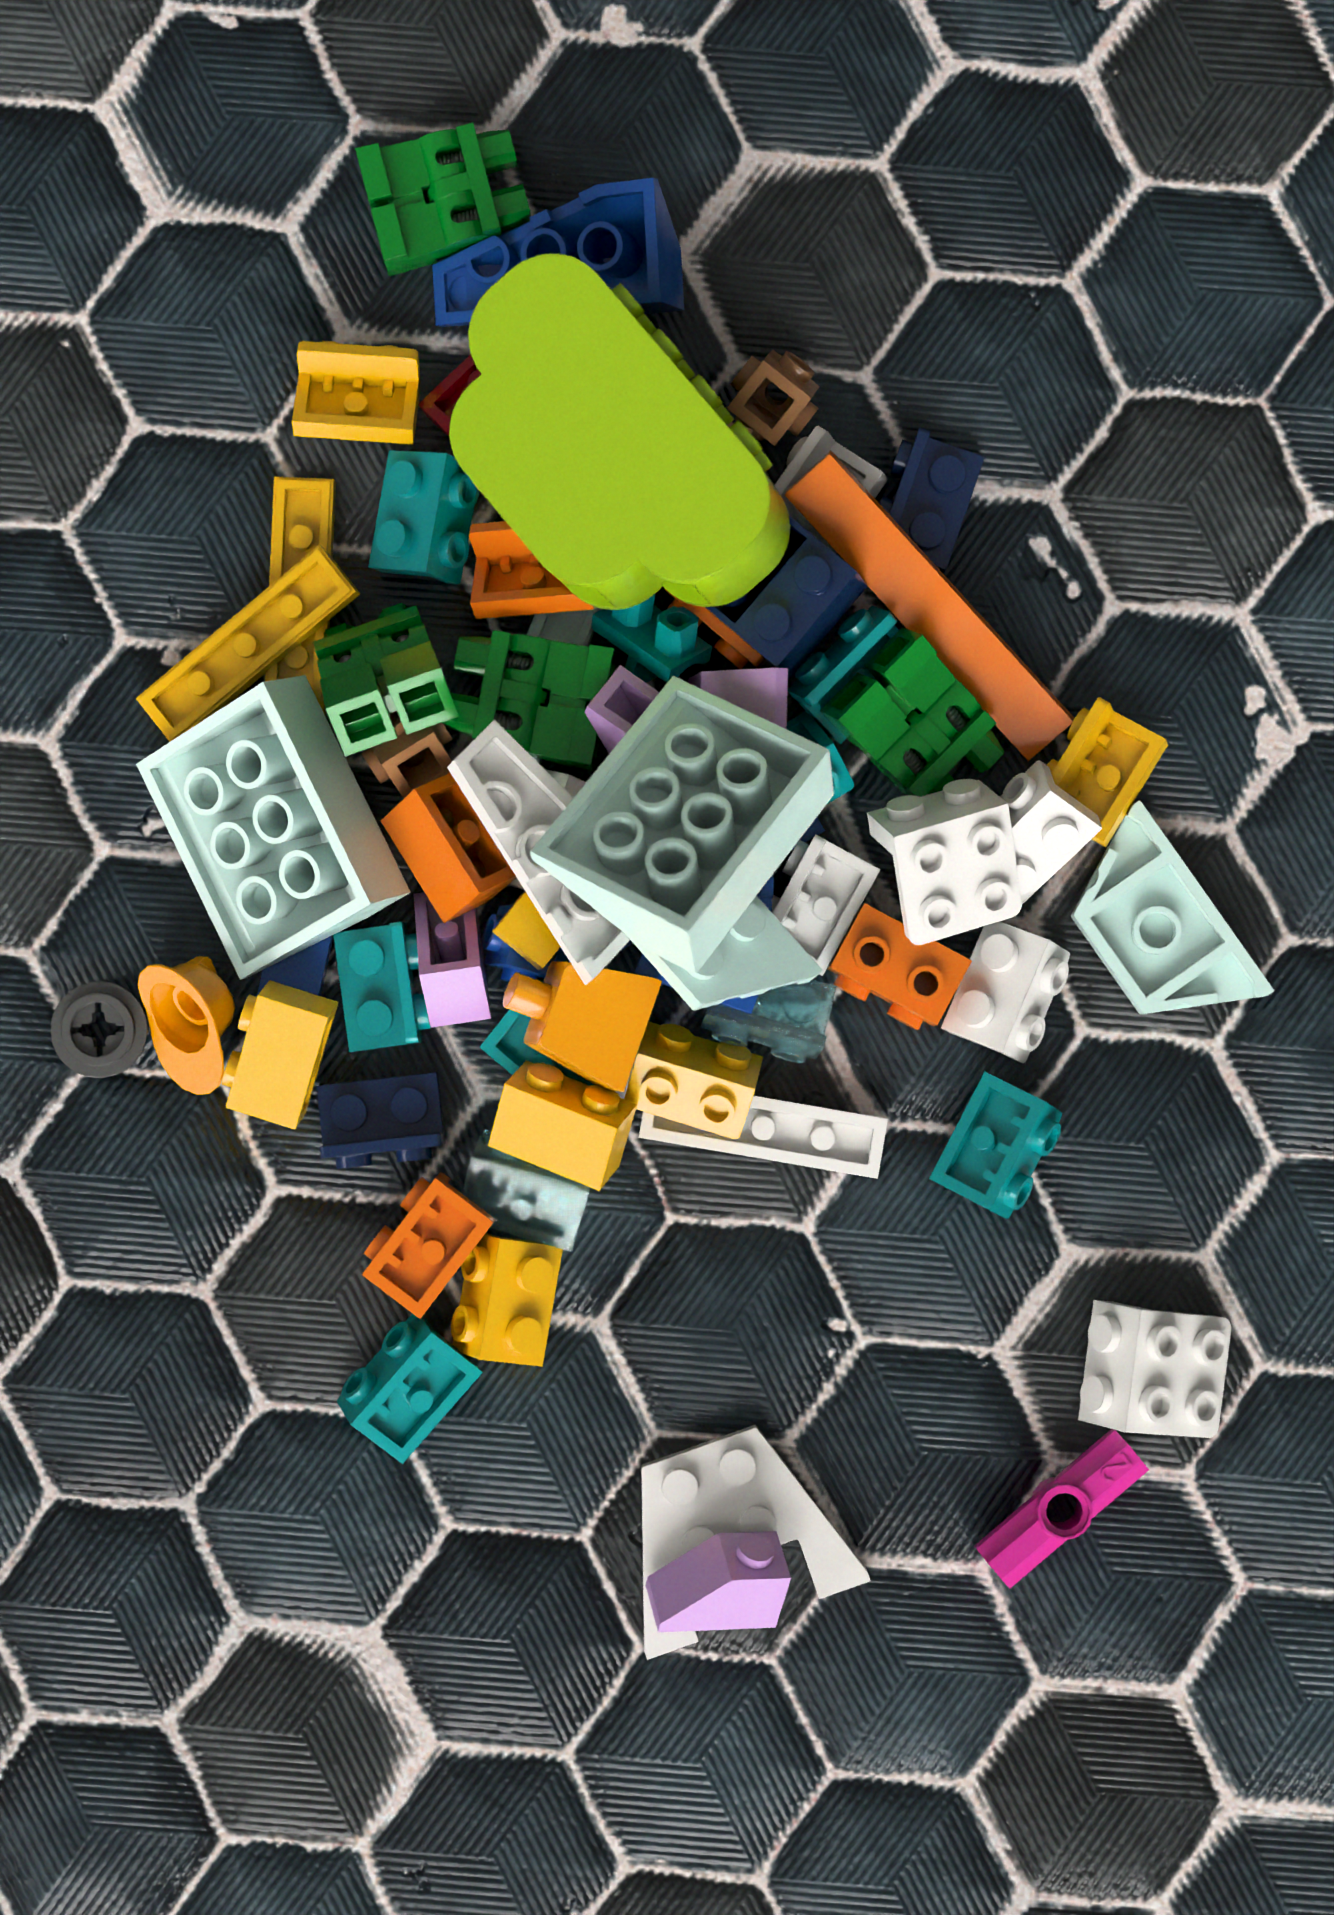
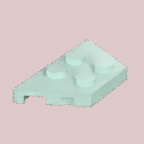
[1071,800,1274,1015]
[626,895,823,1010]

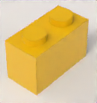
[222,980,339,1130]
[488,1060,637,1191]

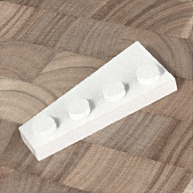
[447,719,630,985]

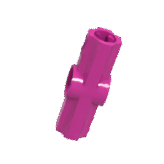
[974,1429,1149,1589]

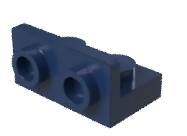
[880,427,985,573]
[316,1072,446,1169]

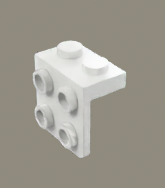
[867,779,1022,945]
[1078,1300,1231,1438]

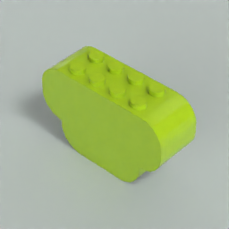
[449,254,790,610]

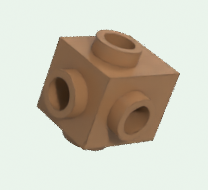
[727,349,820,446]
[362,711,453,799]

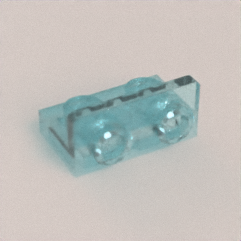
[700,980,837,1063]
[462,1130,590,1252]

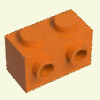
[380,773,517,924]
[827,903,972,1030]

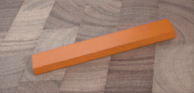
[784,450,1074,761]

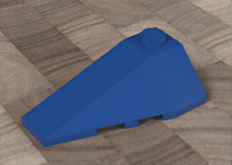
[432,178,684,327]

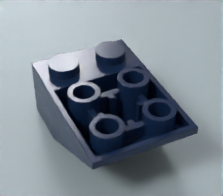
[705,516,868,679]

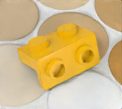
[292,341,421,445]
[1047,697,1168,847]
[624,1021,763,1139]
[451,1233,563,1367]

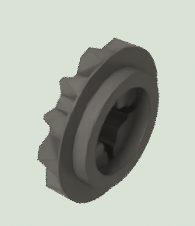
[51,981,149,1078]

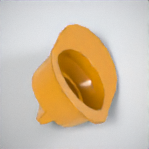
[138,956,235,1095]

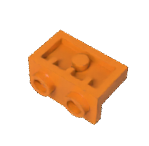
[362,1172,496,1319]

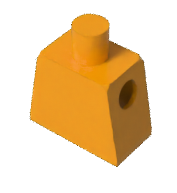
[503,961,662,1092]

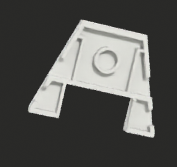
[642,1425,871,1660]

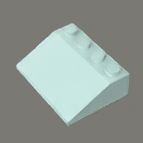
[136,675,411,980]
[530,676,834,975]

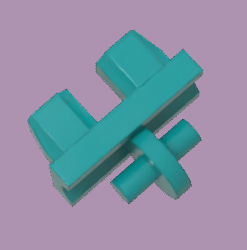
[591,594,712,683]

